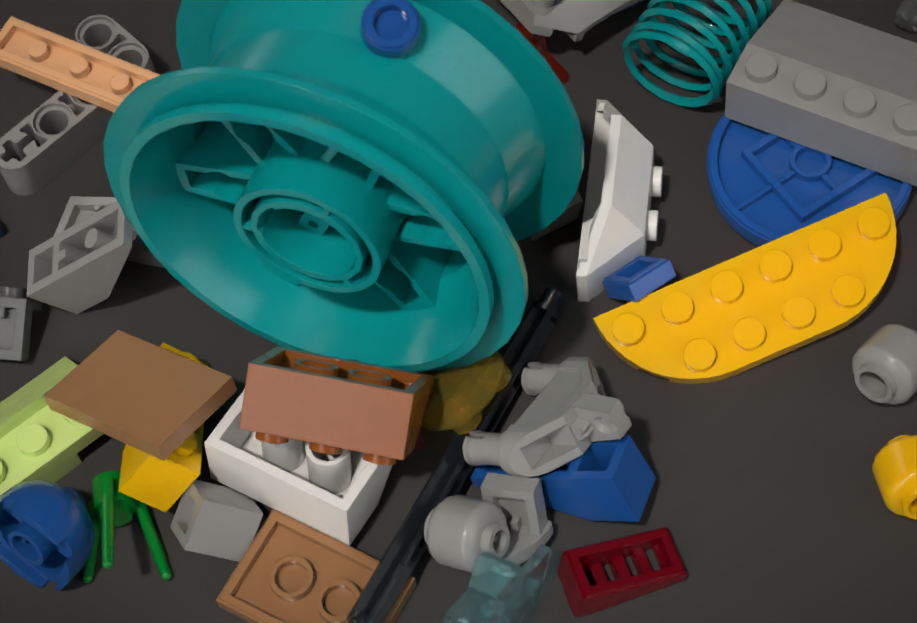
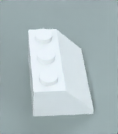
[204,389,392,546]

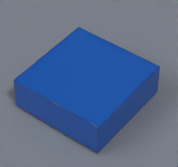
[602,256,677,302]

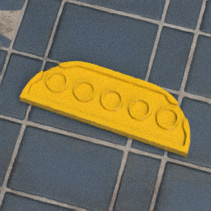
[593,192,896,384]

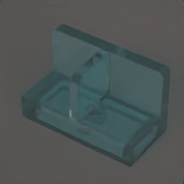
[443,544,552,623]

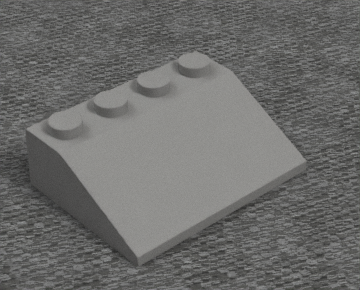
[725,0,917,186]

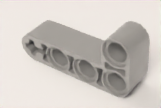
[0,15,156,196]

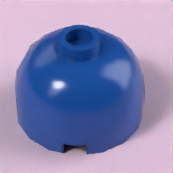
[0,479,95,590]

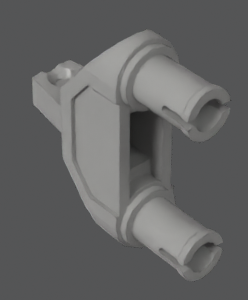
[462,356,632,477]

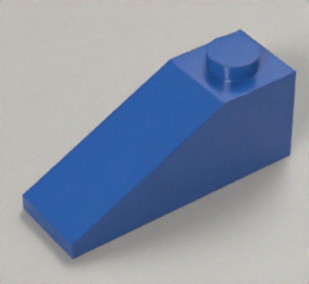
[471,435,656,522]

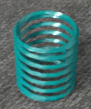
[622,0,772,108]

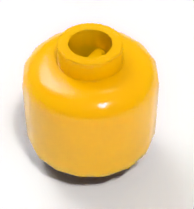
[872,435,917,520]

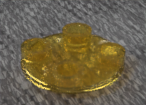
[421,351,512,435]

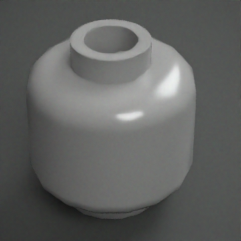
[852,324,917,405]
[424,495,510,574]

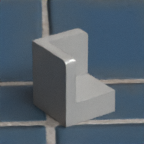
[170,480,263,562]

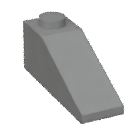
[26,201,133,314]

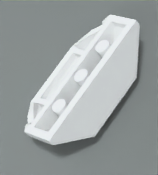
[576,100,663,302]

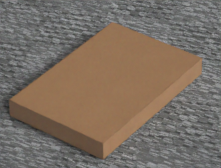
[44,330,237,461]
[216,508,417,623]

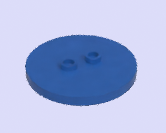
[707,113,913,246]

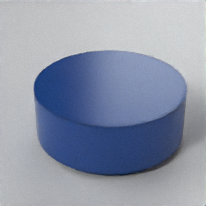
[360,0,420,58]

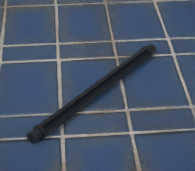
[346,287,565,623]

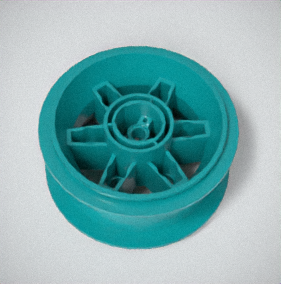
[103,0,584,372]

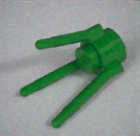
[82,470,172,583]

